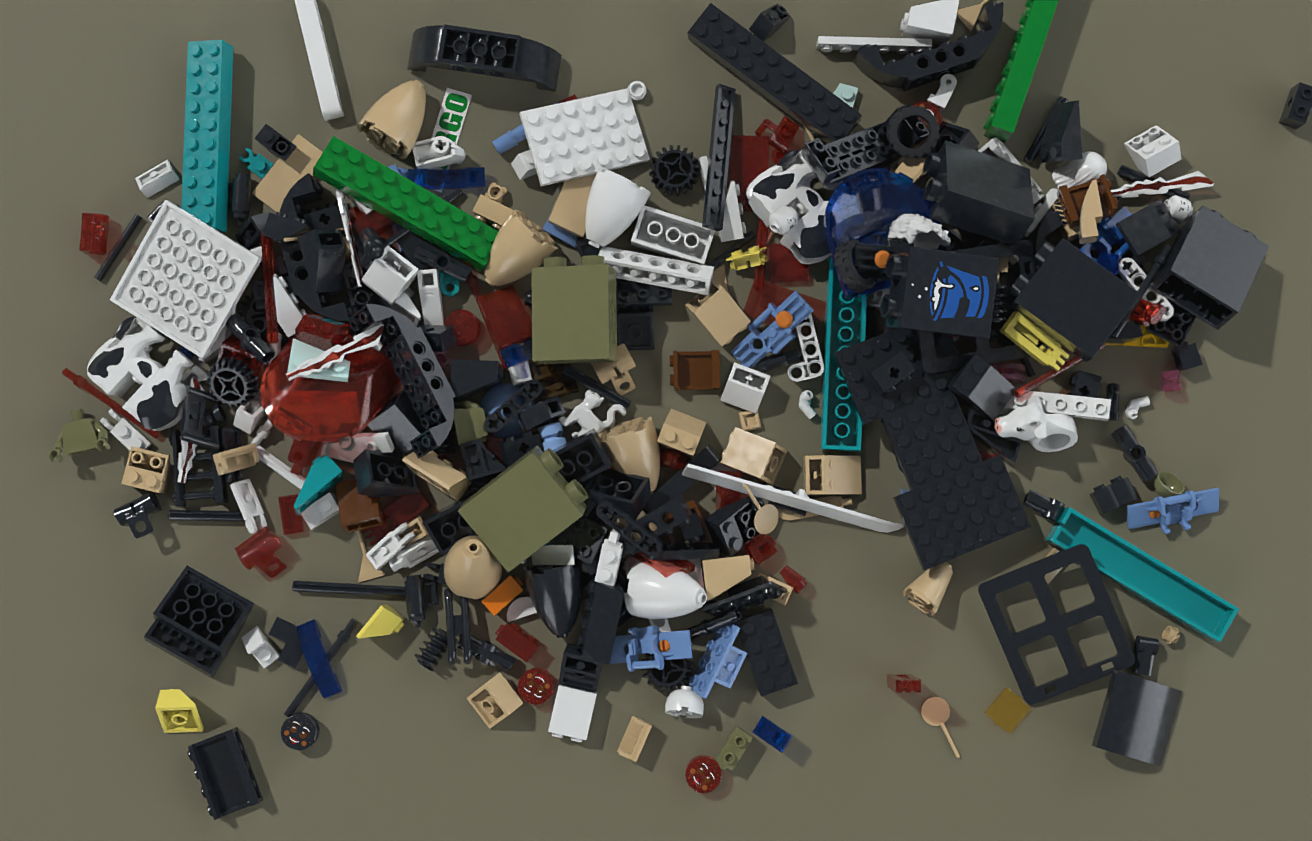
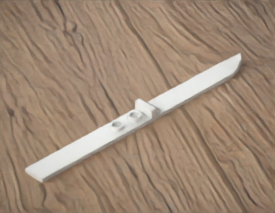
[682,464,904,533]

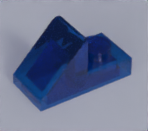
[753,716,792,753]

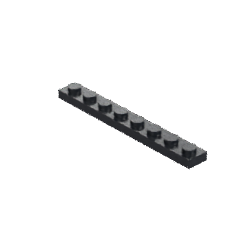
[702,84,736,231]

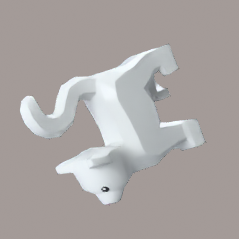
[559,390,626,439]

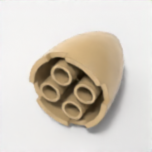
[357,80,426,159]
[485,210,558,287]
[598,417,660,495]
[444,536,502,599]

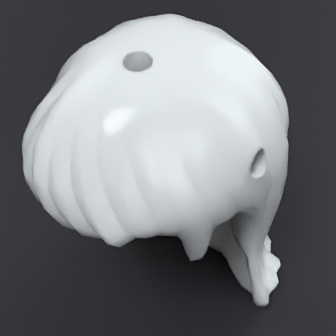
[1052,151,1107,188]

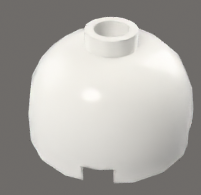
[665,686,704,718]

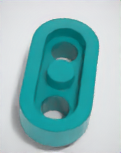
[440,259,460,297]

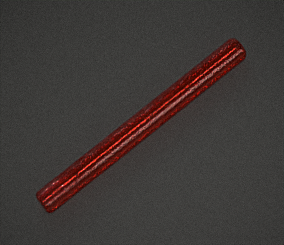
[261,231,279,344]

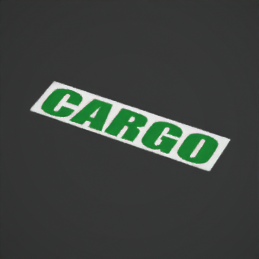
[417,88,472,193]

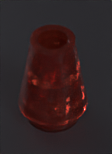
[780,565,808,594]

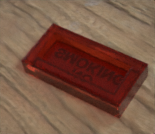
[278,494,304,535]

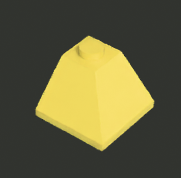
[356,604,406,639]
[155,689,204,733]

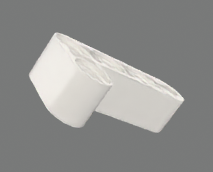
[787,314,824,382]

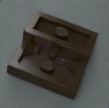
[531,362,579,401]

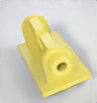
[726,245,768,271]

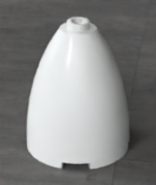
[585,167,651,249]
[624,559,707,619]

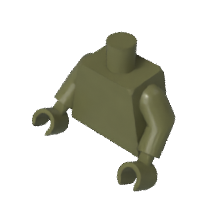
[453,400,498,459]
[48,409,110,462]

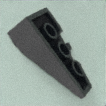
[344,260,392,339]

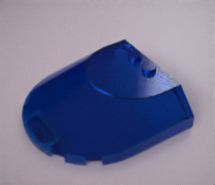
[824,168,950,298]

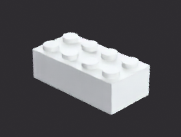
[631,205,715,265]

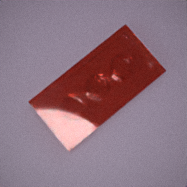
[730,135,769,212]
[743,278,826,336]

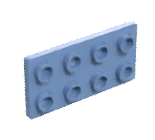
[688,623,747,699]

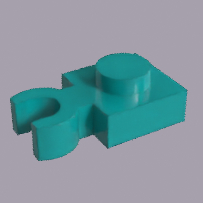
[239,148,274,179]

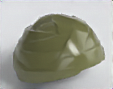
[1154,471,1185,498]

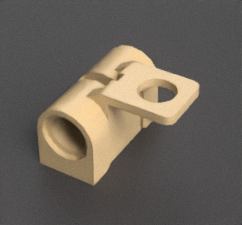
[591,343,636,396]

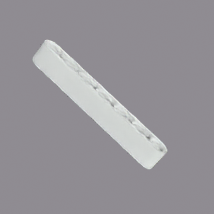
[295,0,344,121]

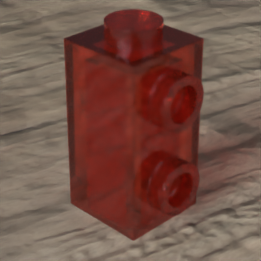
[495,622,539,663]

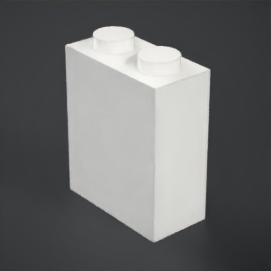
[548,684,597,742]

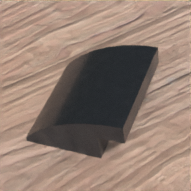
[144,565,254,678]
[1092,670,1182,766]

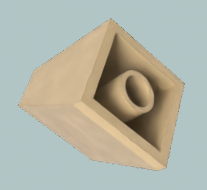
[685,280,751,346]
[657,409,706,458]
[720,427,787,486]
[701,555,755,600]

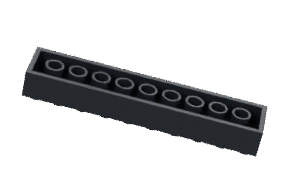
[687,3,862,144]
[422,429,613,556]

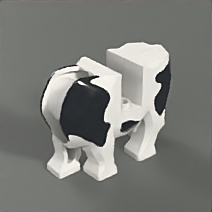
[746,150,864,264]
[87,316,209,431]

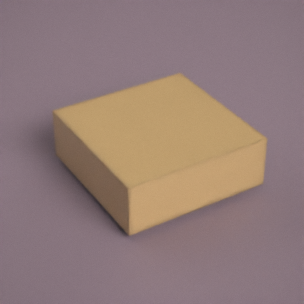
[738,410,761,431]

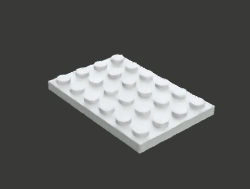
[519,88,650,186]

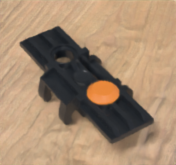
[854,238,943,282]

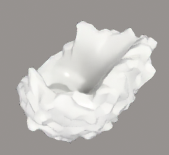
[888,214,951,249]

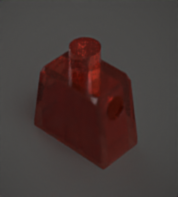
[287,429,324,475]

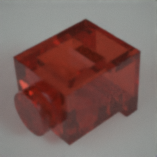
[744,534,777,565]

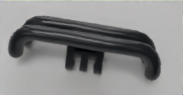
[444,588,472,666]

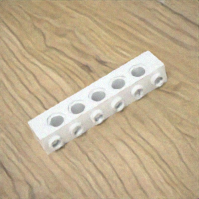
[598,246,714,295]
[1004,390,1111,421]

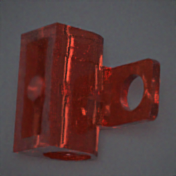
[79,213,109,255]
[235,526,286,578]

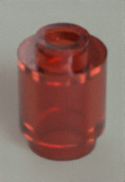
[660,448,687,470]

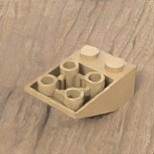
[803,455,862,495]

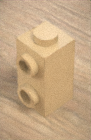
[472,194,514,230]

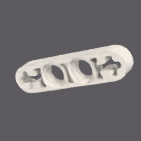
[1117,258,1174,321]

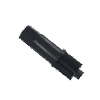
[757,349,803,373]

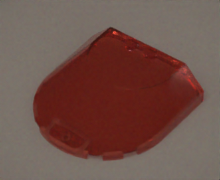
[260,319,402,444]

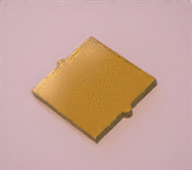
[984,687,1031,734]

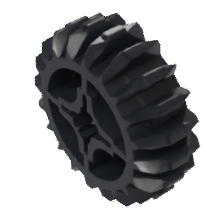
[649,145,700,196]
[206,357,260,409]
[641,653,693,692]

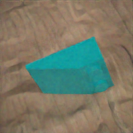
[293,454,343,516]

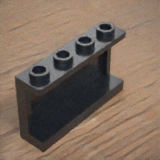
[188,727,263,820]

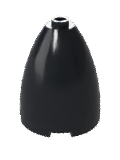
[523,558,583,638]

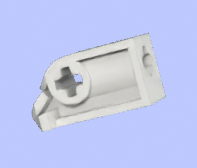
[412,136,466,172]

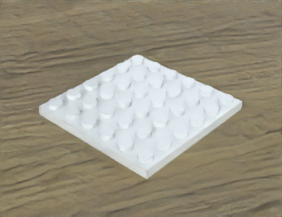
[110,200,262,359]

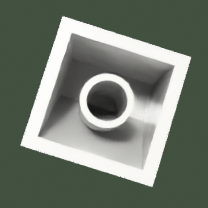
[900,0,959,45]

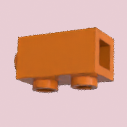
[481,575,525,616]

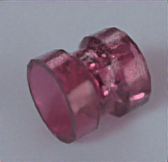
[1160,370,1182,392]

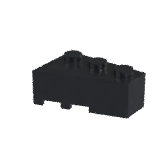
[965,408,1023,464]

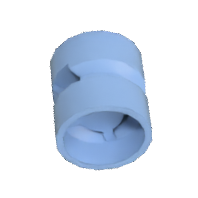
[537,422,566,451]

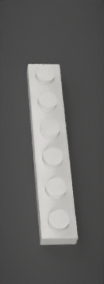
[816,36,932,54]

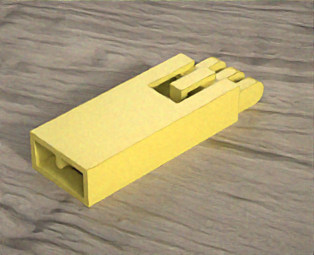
[1000,311,1069,372]

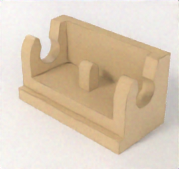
[213,443,259,475]
[617,715,652,762]

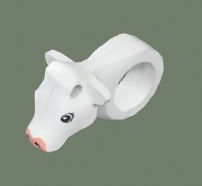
[995,396,1078,452]

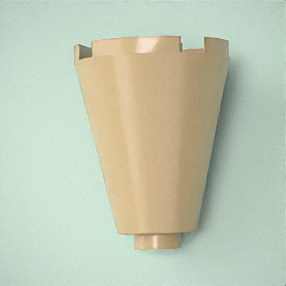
[902,562,953,616]

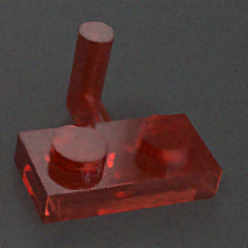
[755,116,800,154]

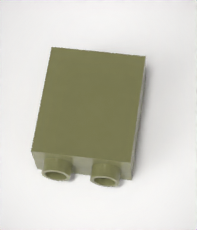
[531,255,617,364]
[458,445,588,572]

